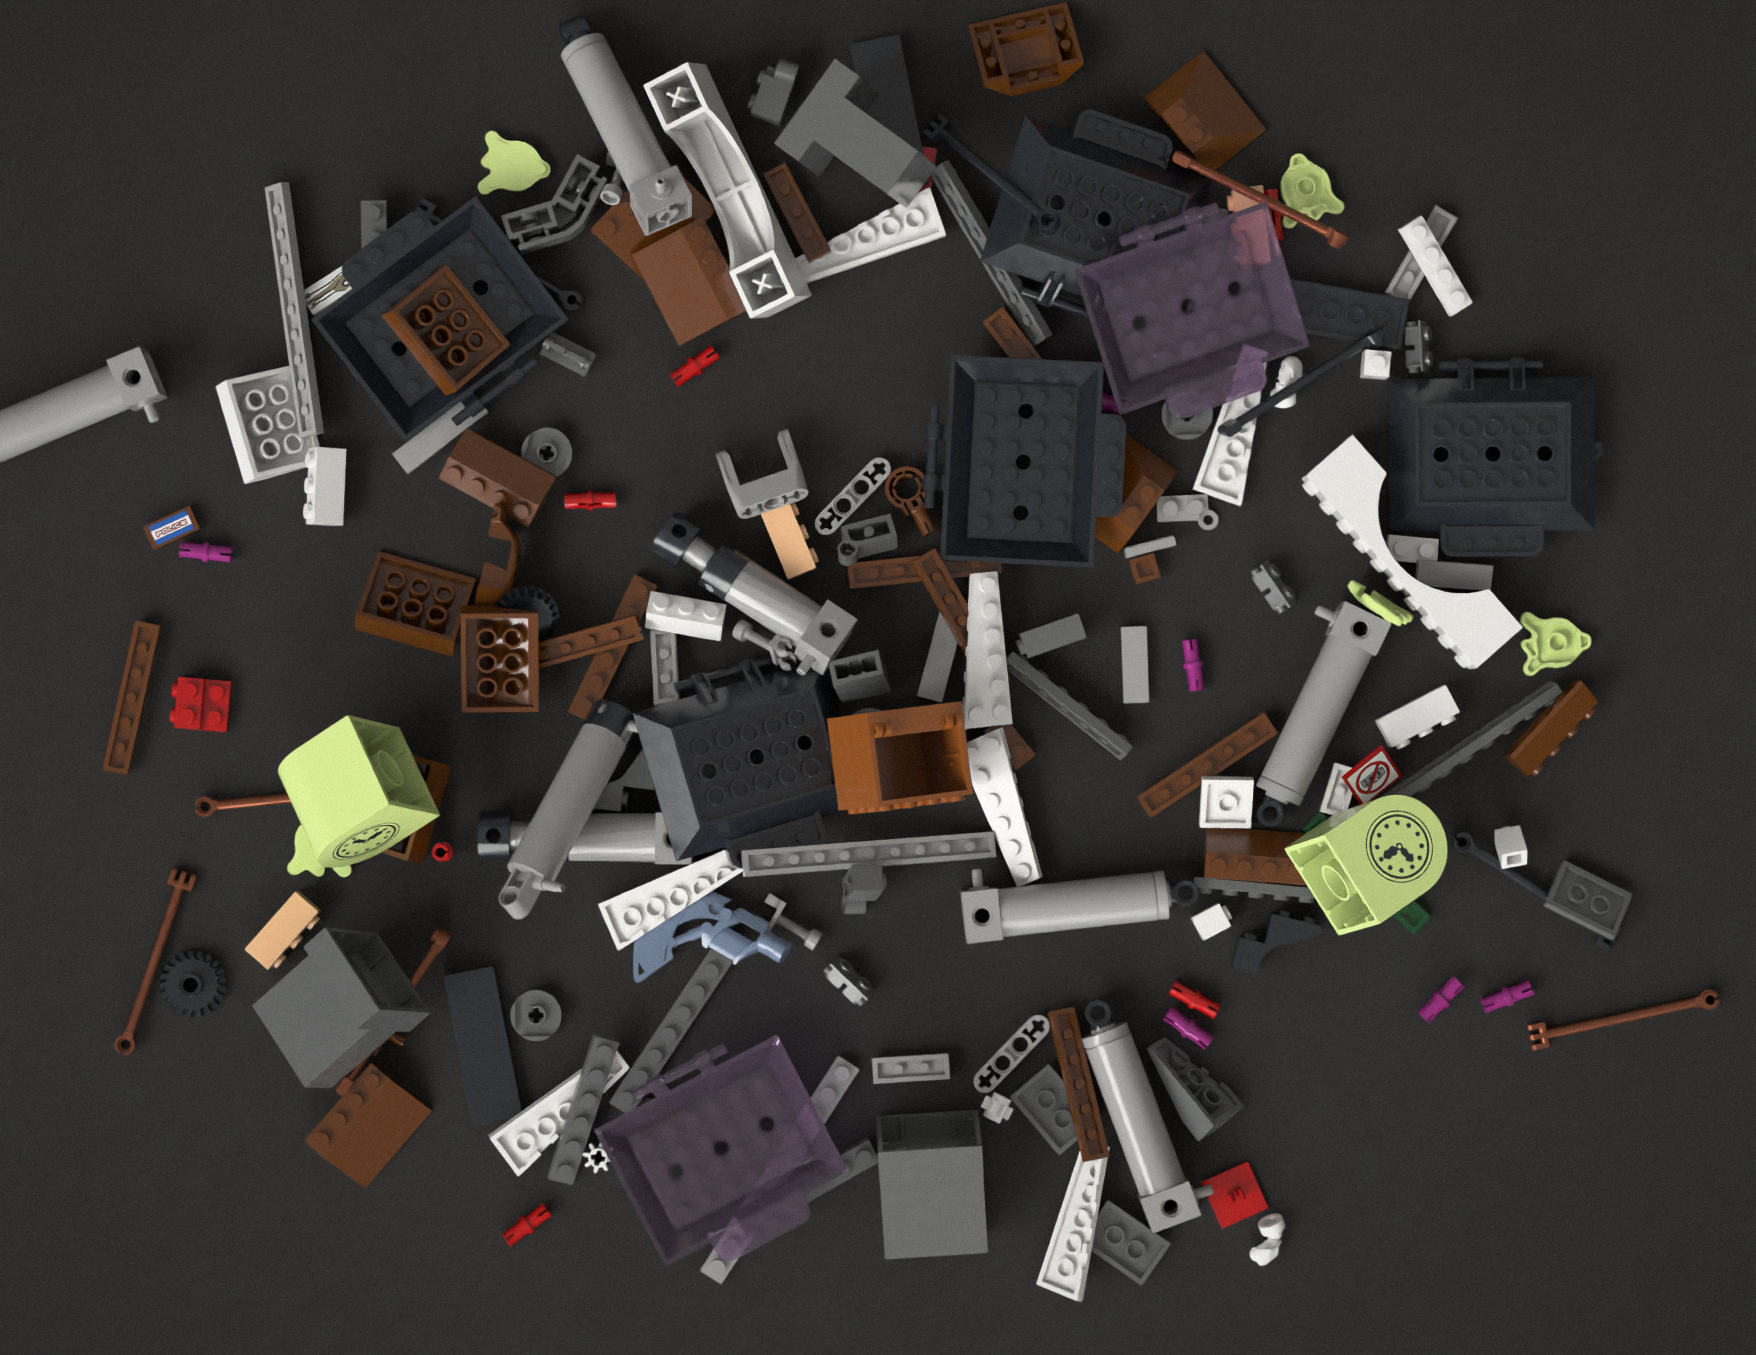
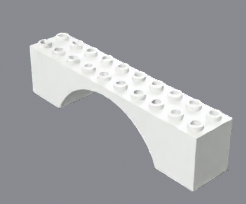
[643,62,812,318]
[1302,435,1523,669]

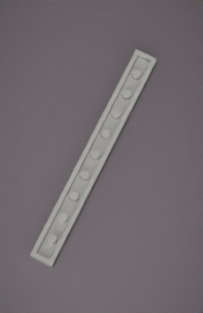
[265,182,324,438]
[741,832,996,877]
[700,1055,860,1284]

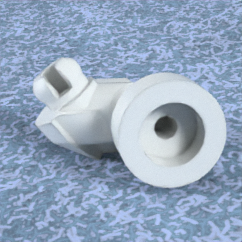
[1270,356,1303,408]
[1250,1214,1285,1266]

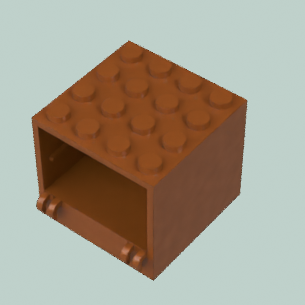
[827,701,973,815]

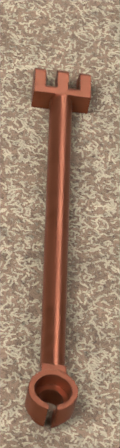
[1172,150,1349,249]
[194,793,291,817]
[115,867,198,1055]
[336,928,452,1095]
[1526,989,1719,1050]

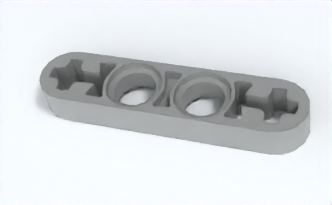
[815,457,891,536]
[973,1014,1050,1093]

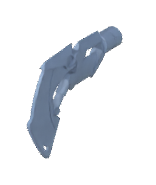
[633,891,791,983]

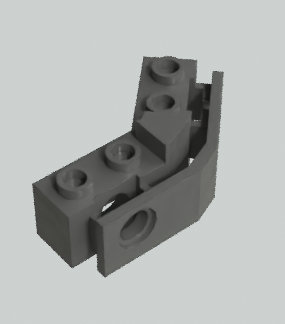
[501,154,608,255]

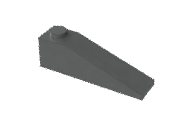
[1147,1037,1244,1141]

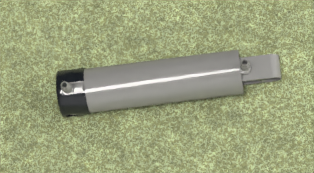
[499,699,638,919]

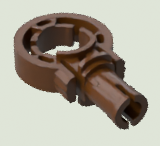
[885,466,938,537]

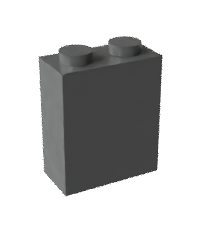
[1016,614,1087,659]
[828,650,891,703]

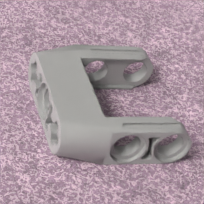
[715,428,808,519]

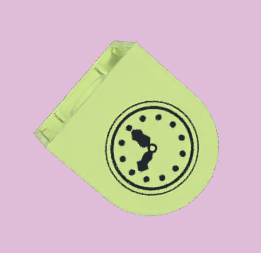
[278,715,440,868]
[1284,795,1447,935]

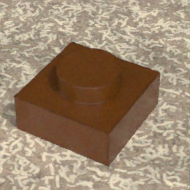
[1129,553,1161,585]

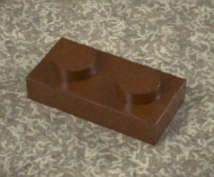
[983,724,1036,771]

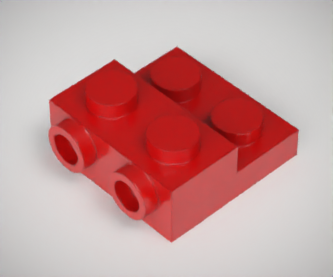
[170,677,232,732]

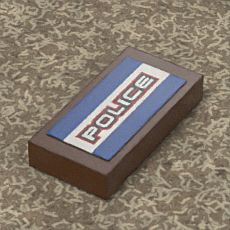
[143,506,201,550]

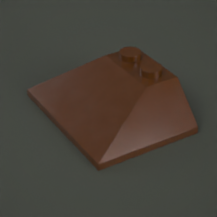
[968,2,1084,97]
[1144,51,1266,170]
[1095,434,1178,554]

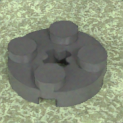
[1161,389,1213,440]
[521,427,573,477]
[510,989,562,1041]

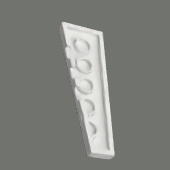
[795,188,946,283]
[1193,345,1268,506]
[962,571,1013,729]
[967,727,1042,887]
[598,850,743,950]
[488,1051,629,1176]
[1036,1147,1110,1302]

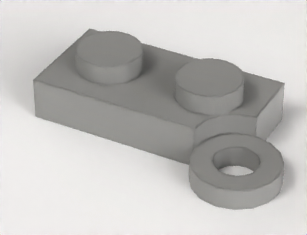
[1156,494,1218,530]

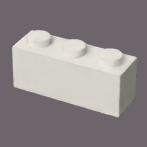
[303,447,346,526]
[645,591,726,641]
[1375,685,1460,749]

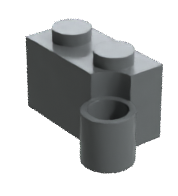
[748,58,800,126]
[838,514,897,566]
[842,865,887,914]

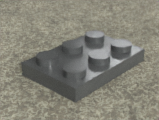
[1543,860,1633,940]
[1009,1063,1077,1155]
[1091,1199,1171,1286]

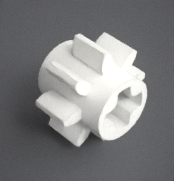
[981,1092,1013,1124]
[583,1141,615,1173]

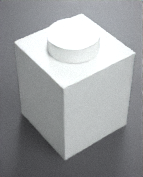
[1360,350,1391,380]
[1494,825,1527,869]
[1190,903,1232,940]

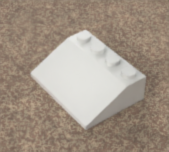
[216,366,320,484]

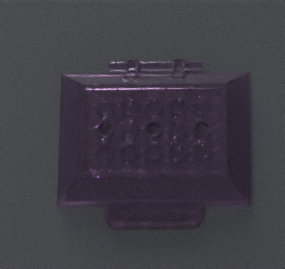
[1074,201,1310,418]
[594,1035,848,1267]

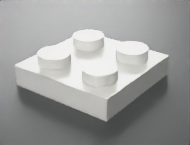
[1199,776,1254,828]

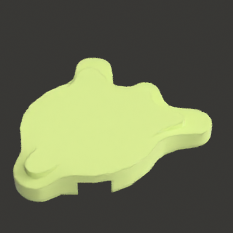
[478,131,551,195]
[1280,153,1344,228]
[1348,580,1414,626]
[1520,612,1592,676]
[287,825,352,877]

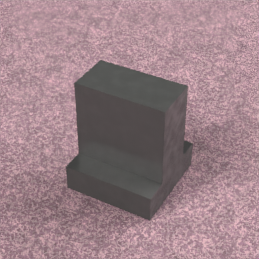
[774,59,936,208]
[252,927,431,1088]
[876,1109,988,1259]

